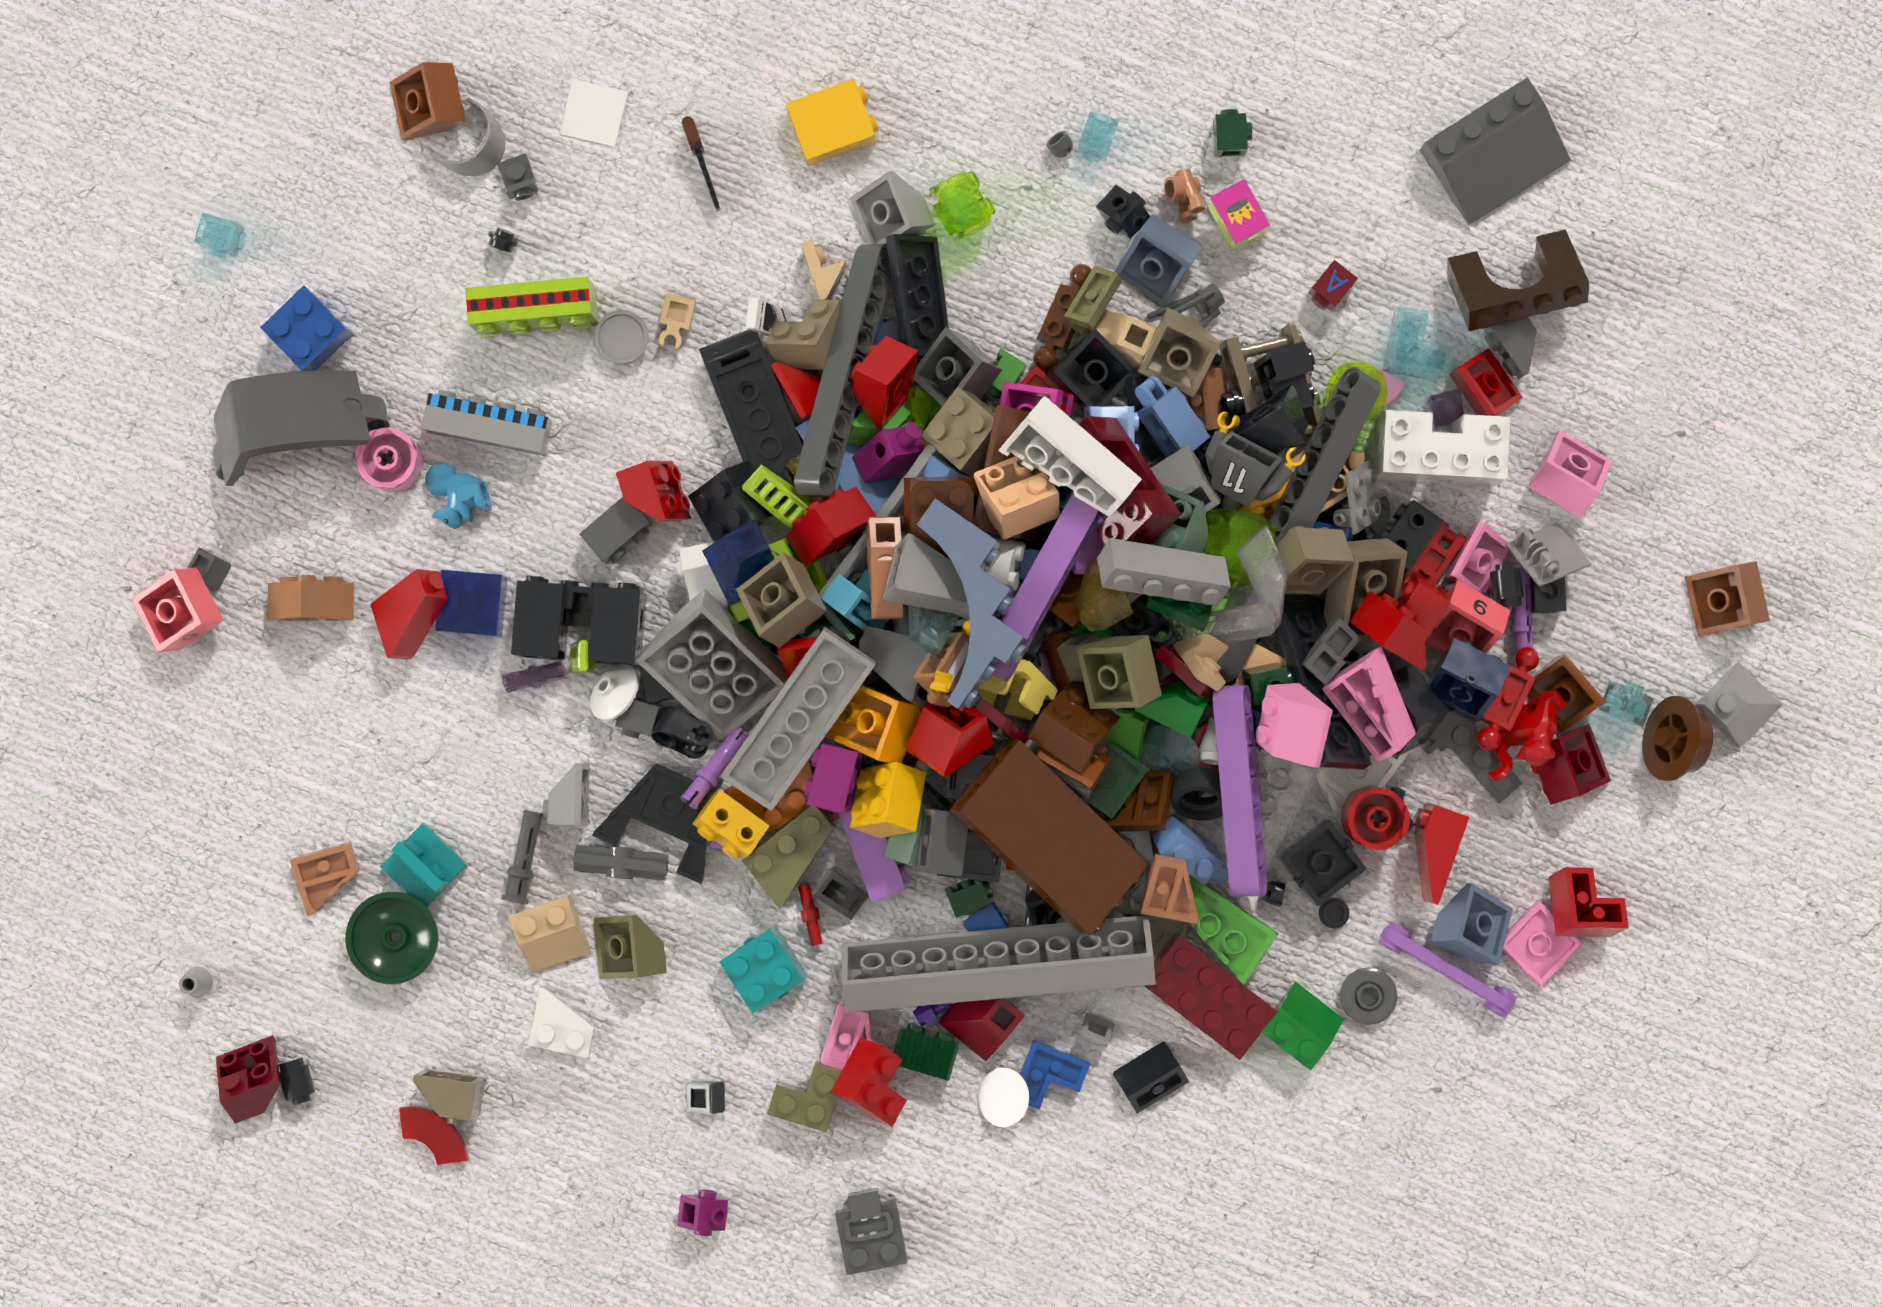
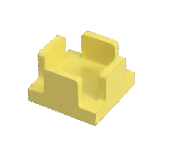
[976,660,1058,720]

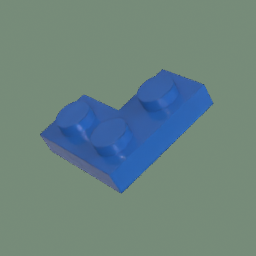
[1020,1040,1091,1109]

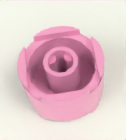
[355,427,424,492]

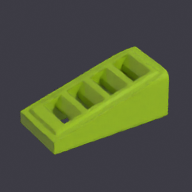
[742,464,810,528]
[570,640,595,674]

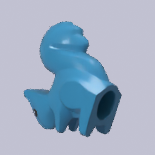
[425,463,492,529]

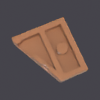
[290,841,360,916]
[1139,854,1199,924]

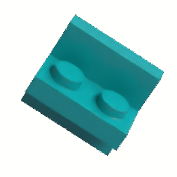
[380,823,468,907]

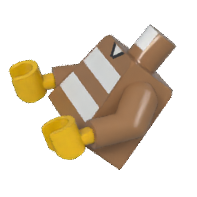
[913,620,981,707]

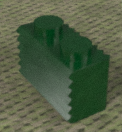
[893,1023,959,1081]

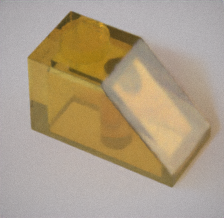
[1076,557,1133,631]

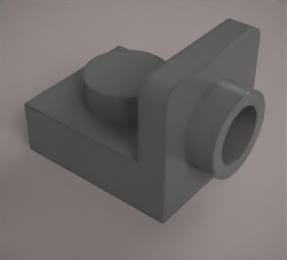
[497,153,539,201]

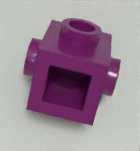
[677,1189,728,1236]

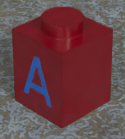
[1308,259,1358,312]

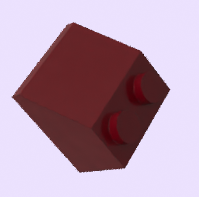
[1538,724,1611,805]

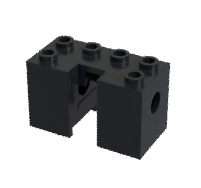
[511,575,647,666]
[937,754,1001,883]

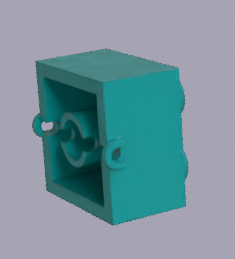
[719,925,809,1014]

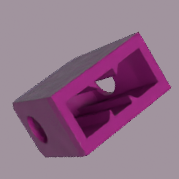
[852,422,926,483]

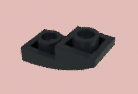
[1110,594,1170,636]

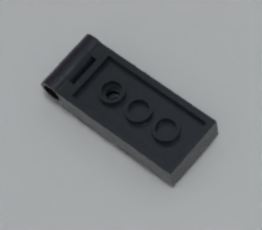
[699,329,803,481]

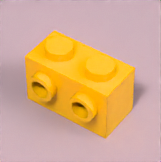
[692,790,769,860]

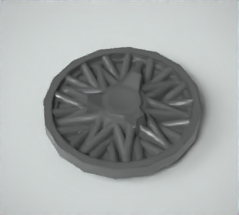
[1339,967,1398,1025]

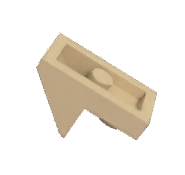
[801,239,846,300]
[1173,634,1229,691]

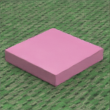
[1502,900,1584,987]

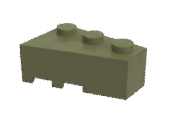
[742,806,836,909]

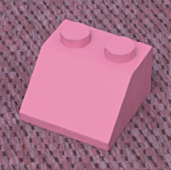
[1529,430,1612,518]
[1255,683,1333,768]

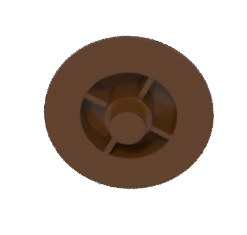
[1642,696,1713,781]

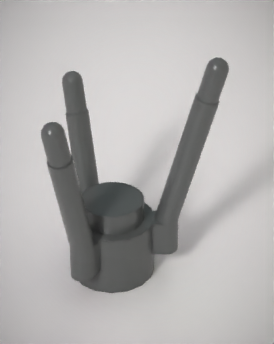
[1147,283,1225,328]

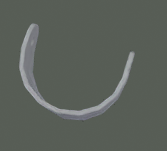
[430,98,505,176]

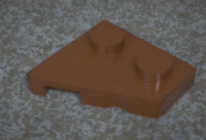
[1106,770,1175,832]

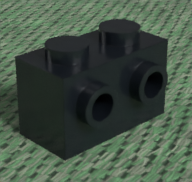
[1377,499,1444,573]

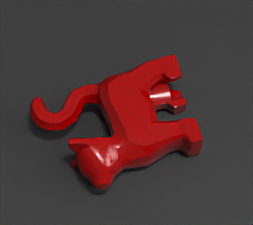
[1488,691,1567,781]

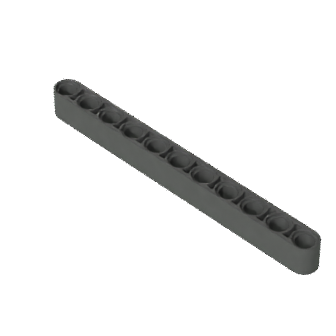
[1212,367,1381,682]

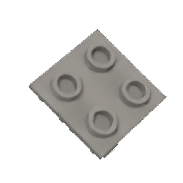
[1333,459,1381,535]
[1505,523,1592,587]

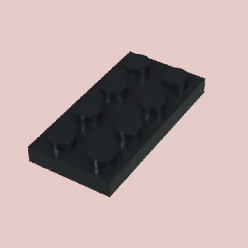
[886,234,949,358]

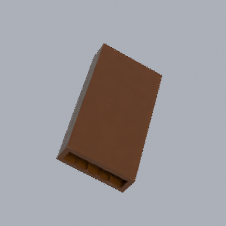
[950,739,1148,935]

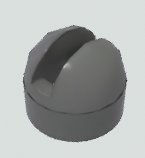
[1046,131,1073,158]

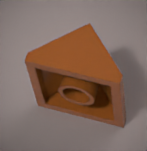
[1528,654,1606,733]

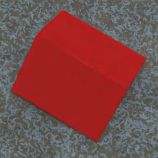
[1449,348,1523,416]

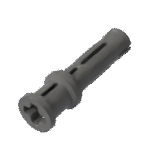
[501,810,543,905]

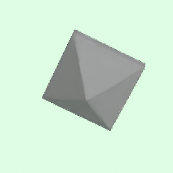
[1079,1013,1115,1047]

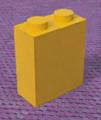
[786,79,879,166]

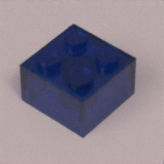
[435,570,508,638]

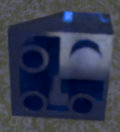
[702,520,775,606]

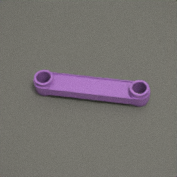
[1378,921,1517,1018]

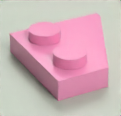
[820,1003,873,1070]

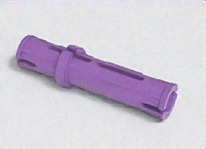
[1511,568,1535,657]
[681,727,749,809]

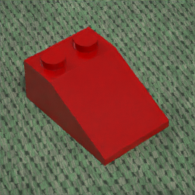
[1413,804,1470,905]

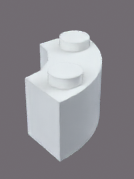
[676,541,731,613]

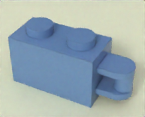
[1135,376,1210,458]
[1152,815,1229,885]

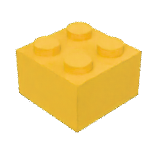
[850,762,926,838]

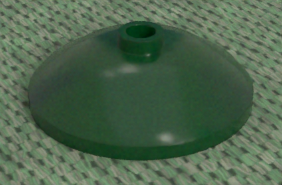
[345,892,439,984]

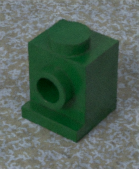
[945,879,993,918]

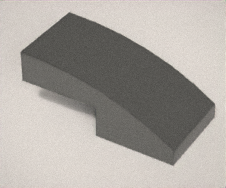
[1302,617,1361,686]

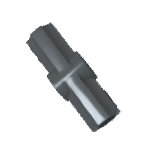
[573,845,669,881]

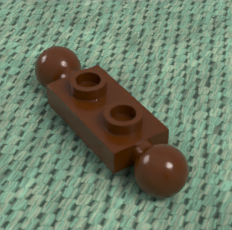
[1033,264,1092,371]

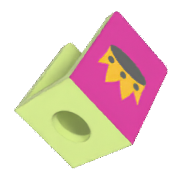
[1207,180,1270,252]

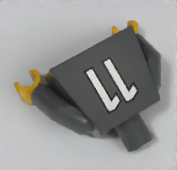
[1205,412,1306,511]

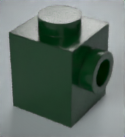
[1213,109,1252,157]
[1241,662,1293,705]

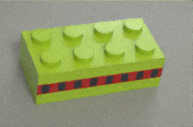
[465,276,598,338]

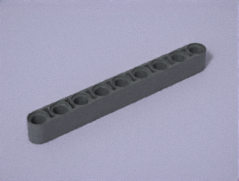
[794,243,891,496]

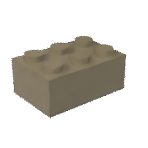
[1323,538,1407,640]

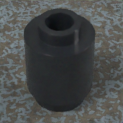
[1490,563,1524,607]
[279,1058,315,1105]

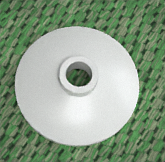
[590,664,639,721]

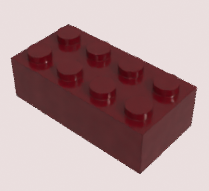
[1144,933,1278,1060]

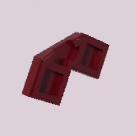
[974,699,1029,744]

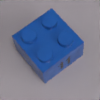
[260,285,353,371]

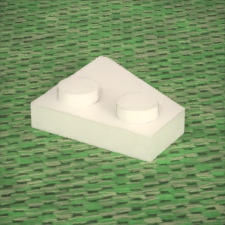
[528,987,595,1058]

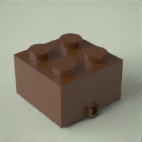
[1029,683,1121,773]

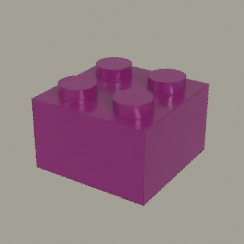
[804,743,865,814]

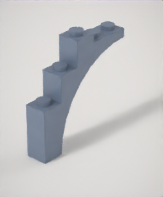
[917,499,1027,711]

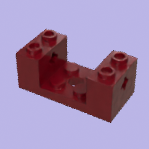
[1079,416,1181,545]

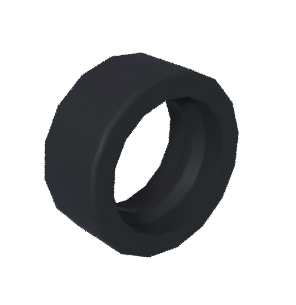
[1171,767,1223,821]

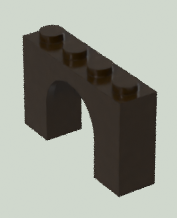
[1447,229,1589,331]

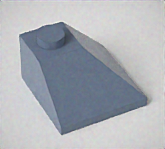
[1431,883,1513,965]

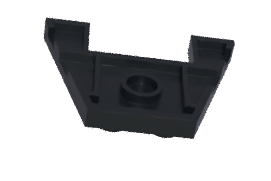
[592,763,713,884]

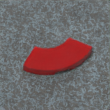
[399,1106,469,1165]

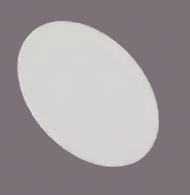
[978,1068,1029,1127]

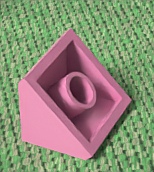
[1443,521,1512,597]

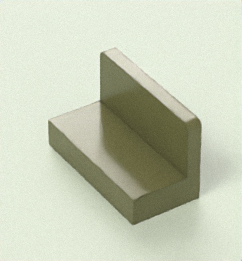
[1064,266,1123,336]

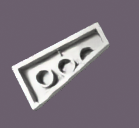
[998,396,1141,517]

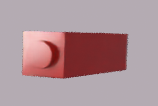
[370,569,448,660]

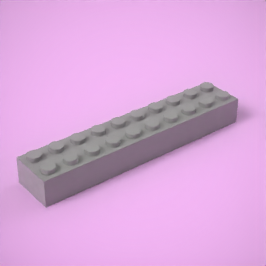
[841,915,1156,1012]

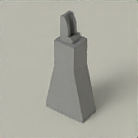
[882,533,1006,620]

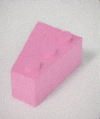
[1322,645,1416,763]

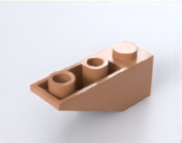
[865,517,903,619]

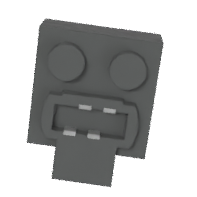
[835,1188,908,1275]

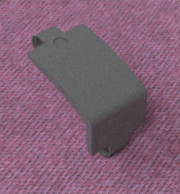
[213,370,390,486]

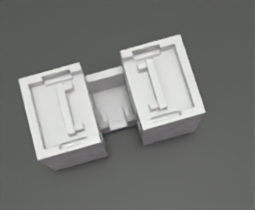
[1373,410,1510,487]

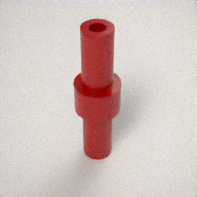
[798,884,823,946]

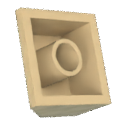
[508,895,591,973]

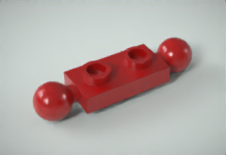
[1477,647,1539,751]

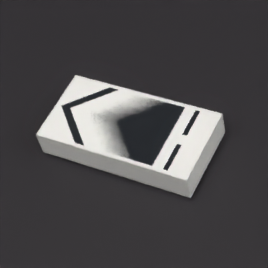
[746,298,791,336]

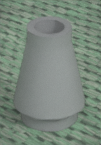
[179,967,213,998]

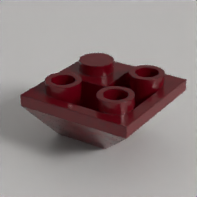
[938,998,1025,1061]
[216,1035,280,1124]

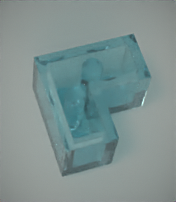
[1383,306,1454,382]

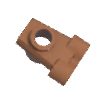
[1164,169,1206,223]

